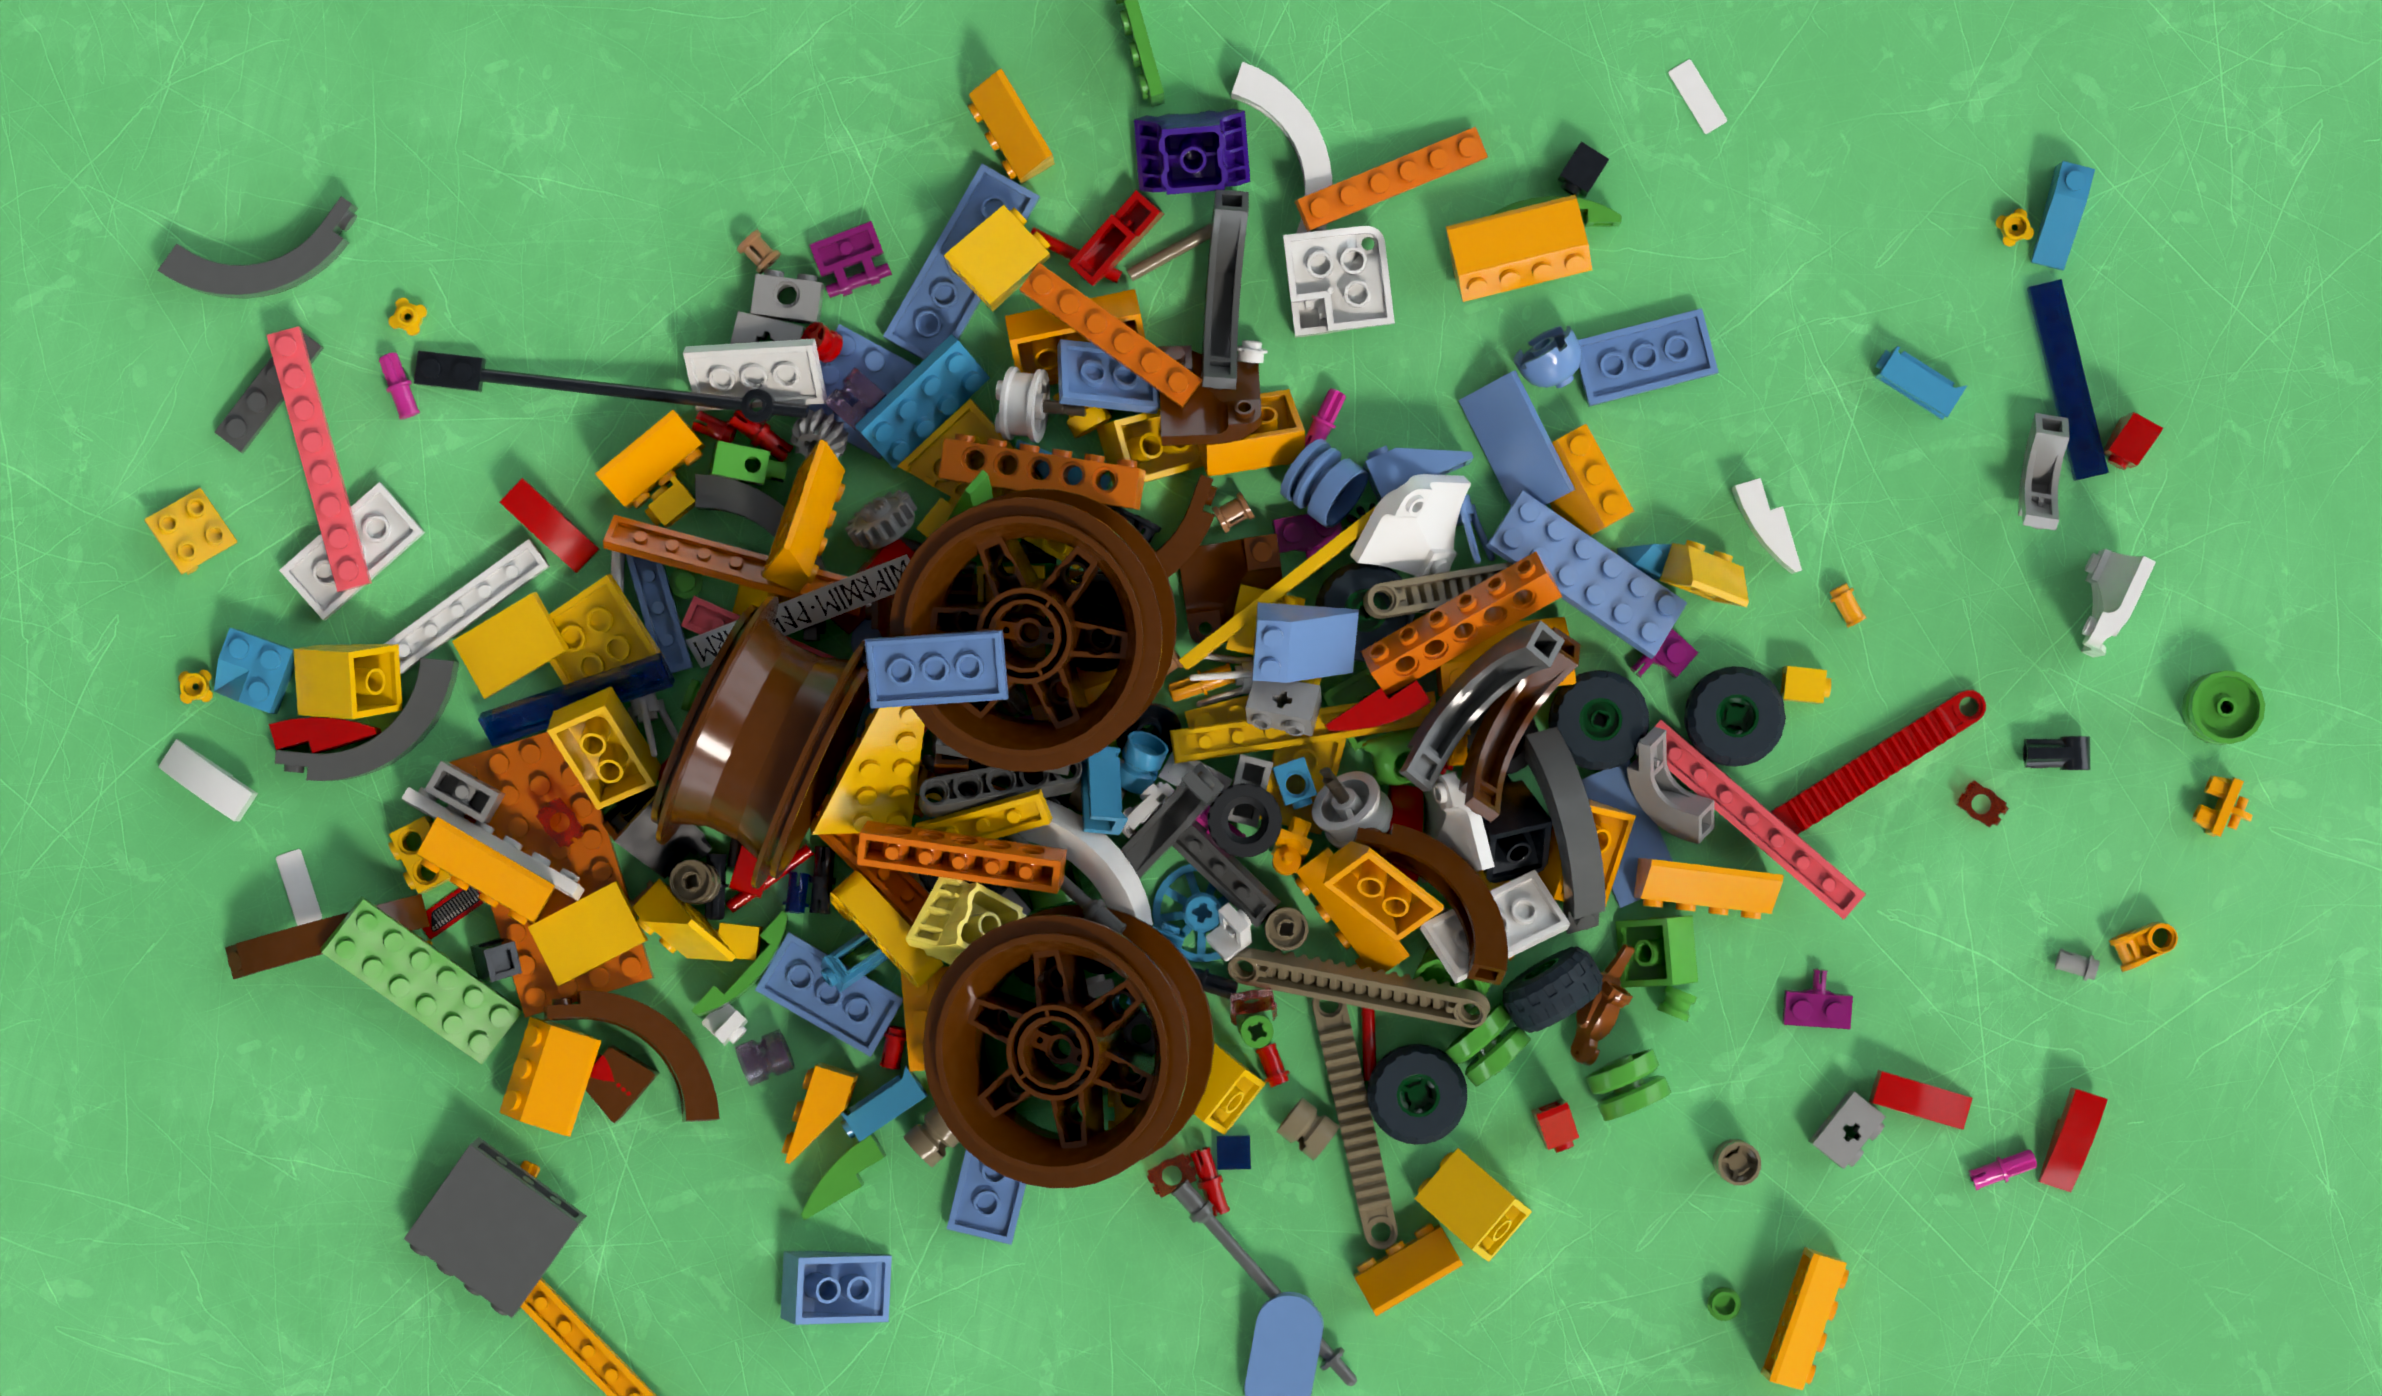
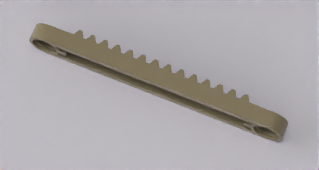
[1363,548,1616,619]
[1227,948,1490,1028]
[1312,998,1398,1249]

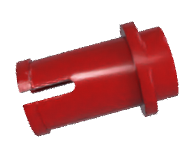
[692,411,737,443]
[879,1025,907,1069]
[1256,1043,1290,1088]

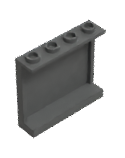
[404,1137,587,1318]

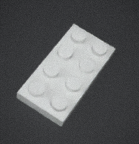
[683,339,827,411]
[279,482,425,621]
[1420,870,1570,984]

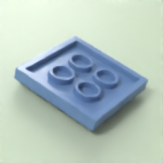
[808,324,917,459]

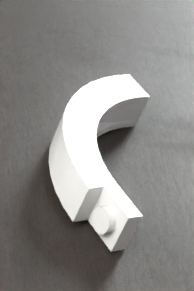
[1231,62,1332,234]
[1019,799,1153,926]

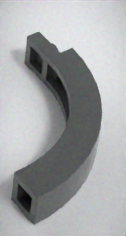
[1201,189,1249,390]
[157,196,358,299]
[695,474,827,641]
[1399,620,1565,792]
[275,658,459,781]
[1525,727,1606,934]
[1120,762,1225,879]

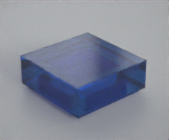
[1217,1135,1251,1170]

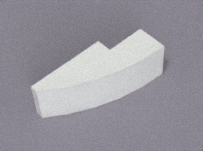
[1731,478,1802,574]
[158,739,258,821]

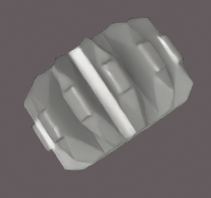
[790,408,849,459]

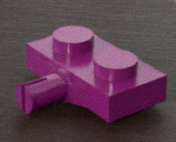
[1272,514,1343,570]
[1630,629,1698,678]
[1782,969,1853,1029]

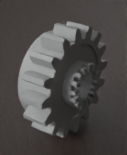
[845,490,917,550]

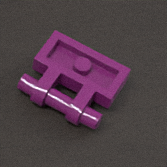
[809,221,892,298]

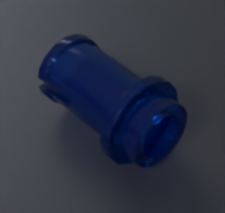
[782,872,810,914]

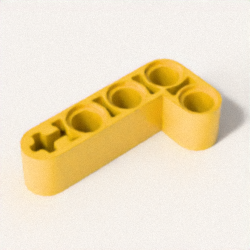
[830,870,944,988]

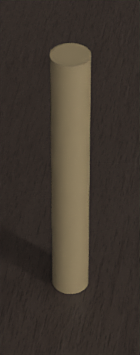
[1126,223,1212,281]

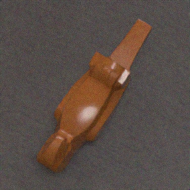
[1570,944,1635,1066]

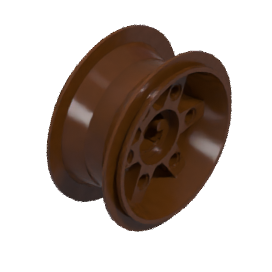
[890,489,1177,772]
[651,595,869,889]
[923,905,1214,1188]

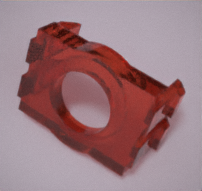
[1956,780,2009,828]
[536,797,585,848]
[1230,988,1277,1026]
[1146,1153,1197,1198]

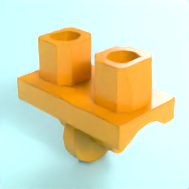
[2192,776,2253,837]
[1271,816,1313,876]

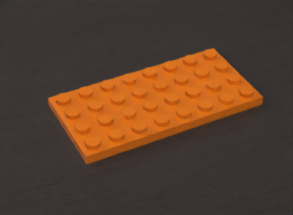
[449,732,654,1018]

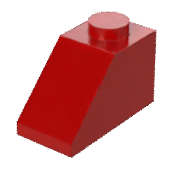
[2102,412,2163,470]
[1531,1099,1579,1153]

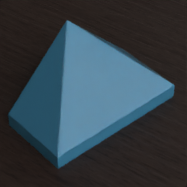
[1617,544,1684,579]

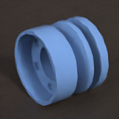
[1280,439,1369,528]

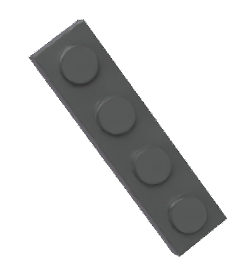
[214,332,323,453]
[1173,821,1281,928]

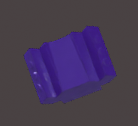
[1134,109,1251,195]

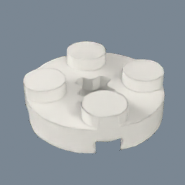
[1122,782,1175,839]

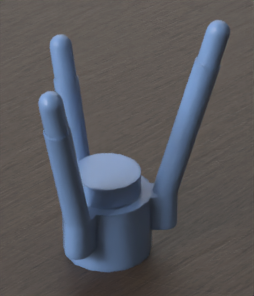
[1456,494,1495,564]

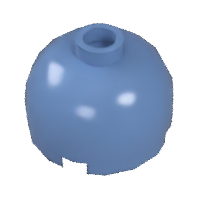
[1513,326,1582,388]

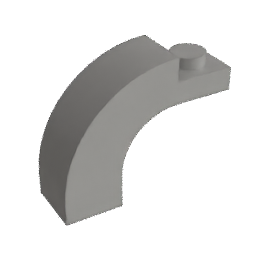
[2018,413,2070,530]
[1627,727,1714,844]

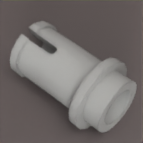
[2054,949,2100,981]

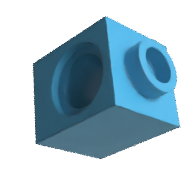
[1272,757,1317,810]

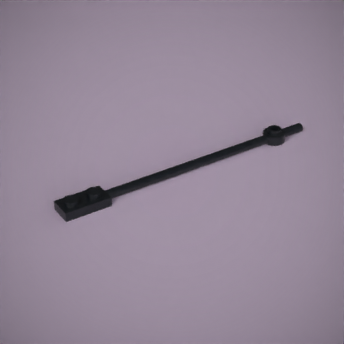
[414,351,809,424]

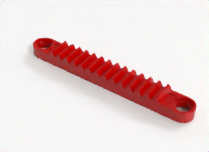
[1770,690,1986,835]

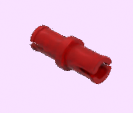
[727,411,793,462]
[1190,1147,1230,1216]

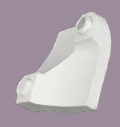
[1283,226,1395,338]
[1350,474,1471,577]
[2081,549,2156,658]
[1418,771,1495,883]

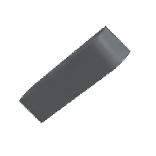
[918,762,1082,817]

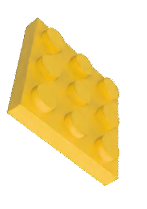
[549,574,665,702]

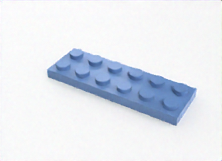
[883,164,1040,360]
[1486,491,1687,659]

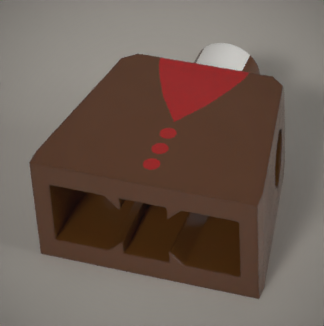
[586,1045,659,1124]

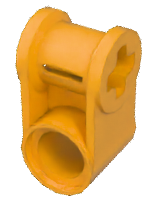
[2109,922,2178,972]

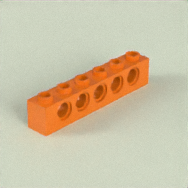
[938,434,1146,510]
[1361,551,1562,696]
[857,821,1067,894]

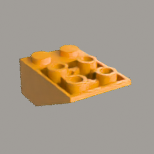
[782,1062,859,1164]

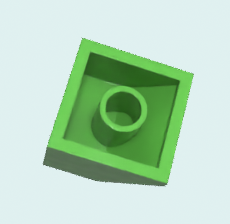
[1615,915,1698,988]

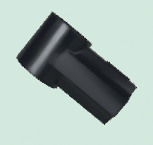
[2023,736,2091,770]

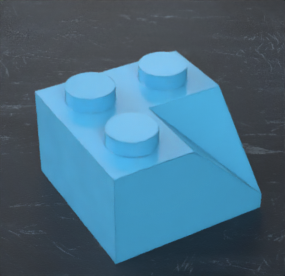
[214,628,295,714]

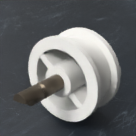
[995,366,1087,443]
[1312,767,1393,849]

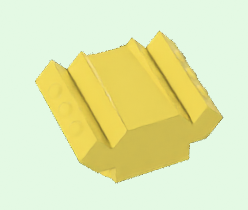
[905,877,1028,965]

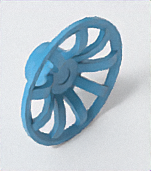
[1152,864,1229,962]

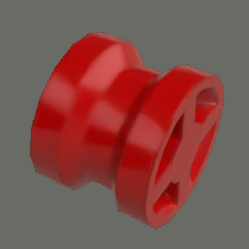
[801,322,843,363]

